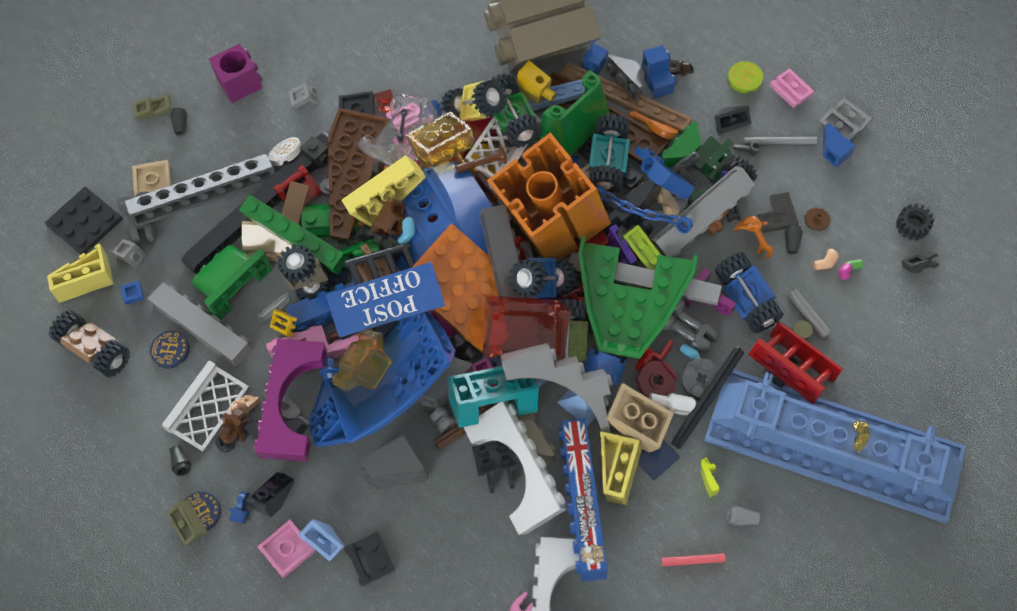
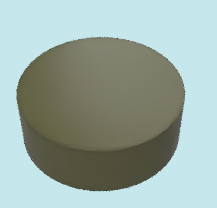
[792,321,813,341]

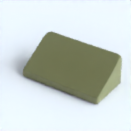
[166,500,207,547]

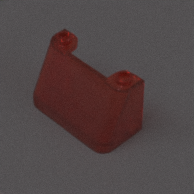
[483,296,571,360]

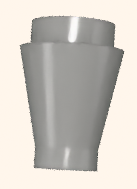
[727,505,760,526]

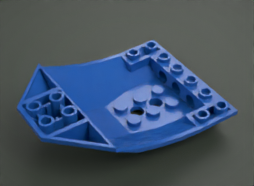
[379,161,493,272]
[309,311,455,447]

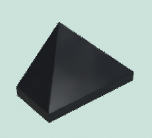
[714,105,752,133]

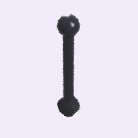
[397,109,408,141]

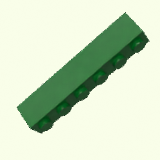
[239,195,348,275]

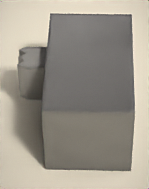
[355,225,375,241]

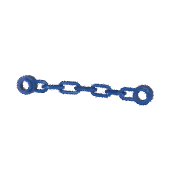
[596,186,693,234]

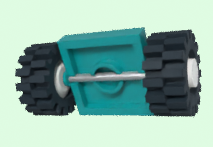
[588,114,630,193]

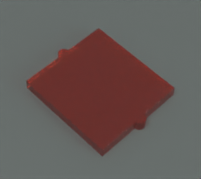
[476,170,497,204]

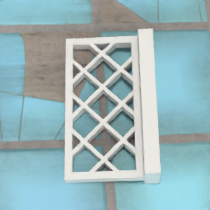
[465,117,527,178]
[162,360,249,452]

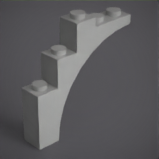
[500,343,613,433]

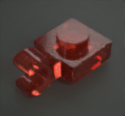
[374,89,396,114]

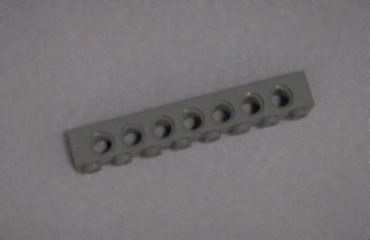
[125,154,274,228]

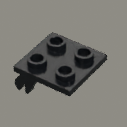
[472,441,519,493]

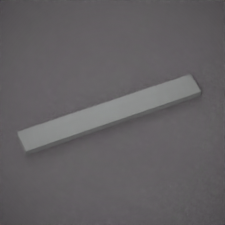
[569,252,722,305]

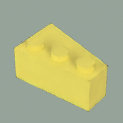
[47,243,114,303]
[600,431,642,505]

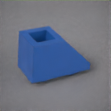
[822,123,855,168]

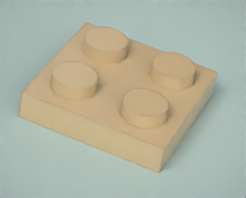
[132,160,172,197]

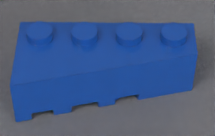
[286,278,355,332]

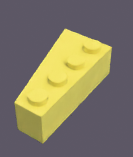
[342,155,426,227]

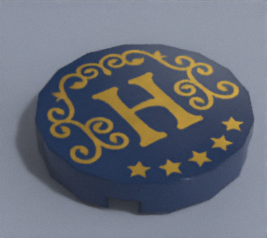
[150,331,189,368]
[184,492,221,531]

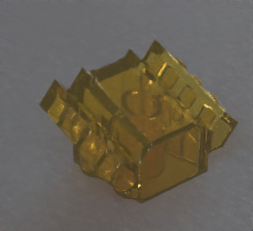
[332,329,392,391]

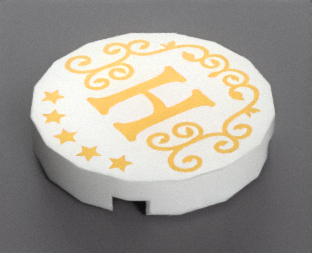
[268,137,302,166]

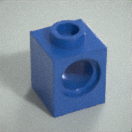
[583,44,609,75]

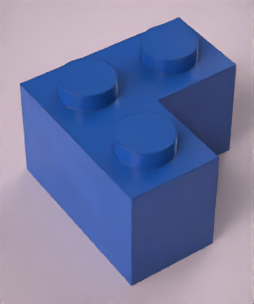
[641,45,676,99]

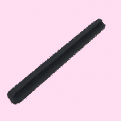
[671,347,744,449]

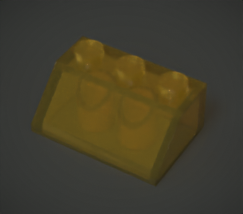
[406,111,474,168]

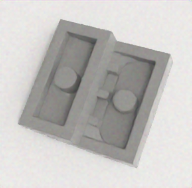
[820,97,872,140]

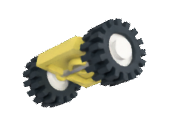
[440,80,507,122]

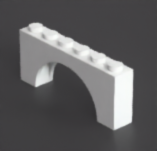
[463,401,567,535]
[532,537,578,611]

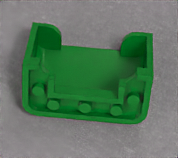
[539,70,610,156]

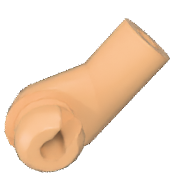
[813,249,839,270]

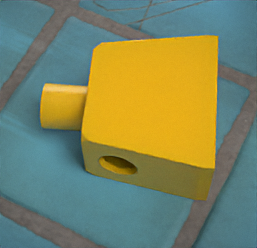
[517,61,557,104]

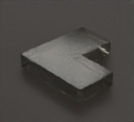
[757,192,799,233]

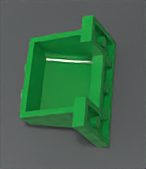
[192,245,273,320]

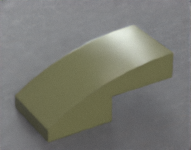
[132,94,173,119]

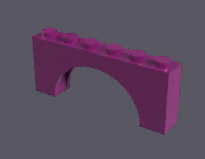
[254,339,327,462]

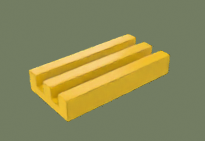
[270,309,297,337]

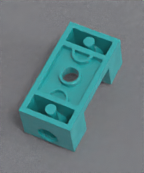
[448,366,538,428]

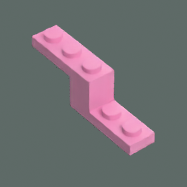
[266,325,370,359]

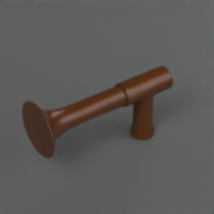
[453,146,507,173]

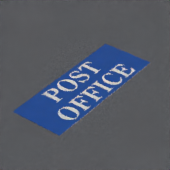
[326,262,445,337]

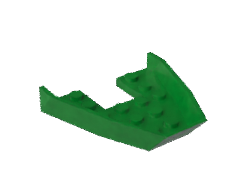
[578,236,698,358]

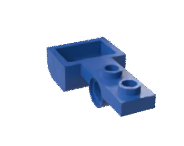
[634,146,695,199]

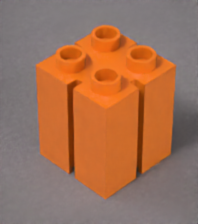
[487,133,611,260]

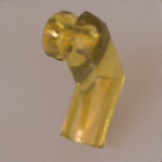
[852,420,871,452]

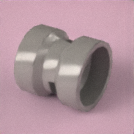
[429,406,457,434]

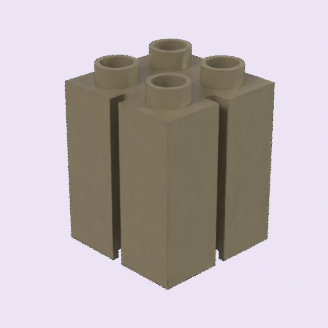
[484,0,601,72]

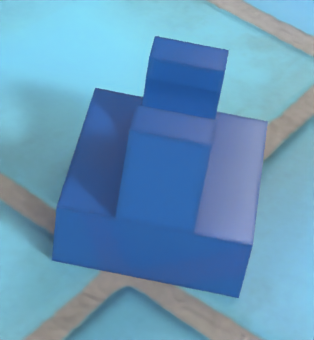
[120,280,145,305]

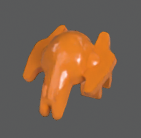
[734,216,773,259]

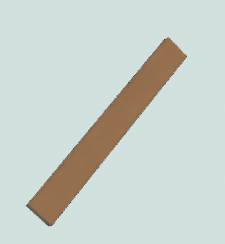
[559,62,693,134]

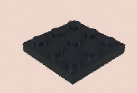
[44,186,123,255]

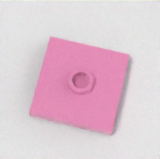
[257,520,316,579]

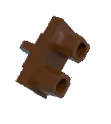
[220,408,248,443]

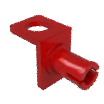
[634,340,673,372]

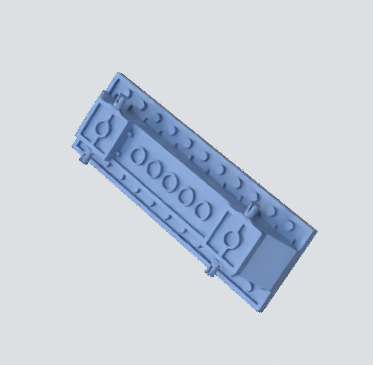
[704,370,966,524]

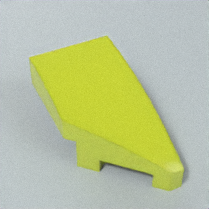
[701,457,720,498]

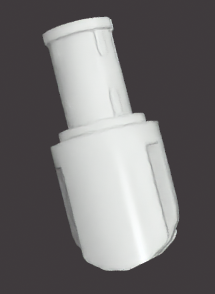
[649,393,696,416]

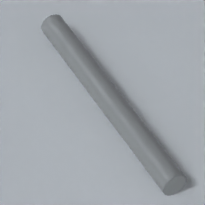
[743,137,817,145]

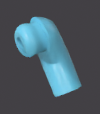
[397,217,416,245]
[680,343,700,360]

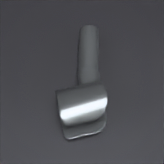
[733,141,760,155]

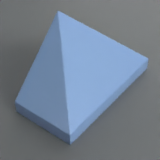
[557,389,596,428]
[298,519,344,561]

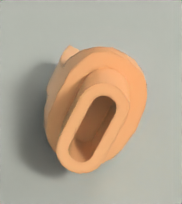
[229,395,260,415]

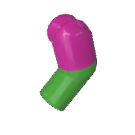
[838,259,863,280]

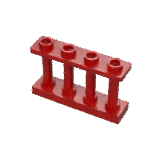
[748,322,843,404]

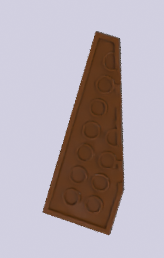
[328,108,391,243]

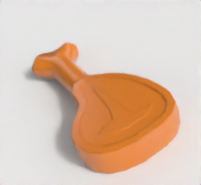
[629,110,678,139]

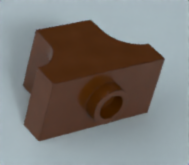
[370,197,406,237]

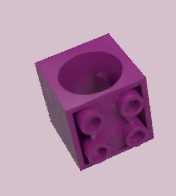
[208,43,263,103]

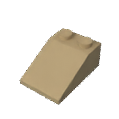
[606,384,674,453]

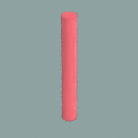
[661,553,725,567]

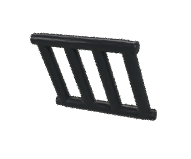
[344,243,415,285]

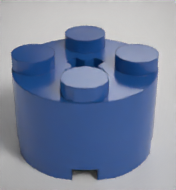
[584,348,627,386]

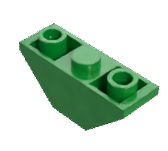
[660,121,701,168]

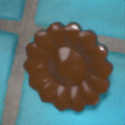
[804,207,831,231]

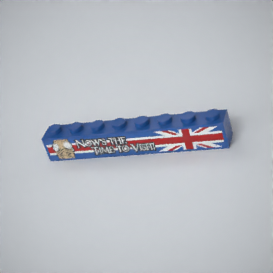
[558,418,608,582]

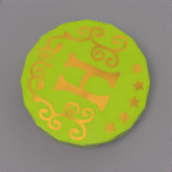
[728,61,764,94]

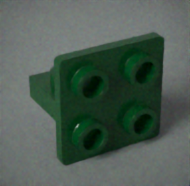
[693,136,734,184]

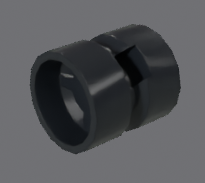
[450,332,479,361]

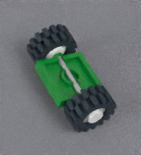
[492,73,541,148]

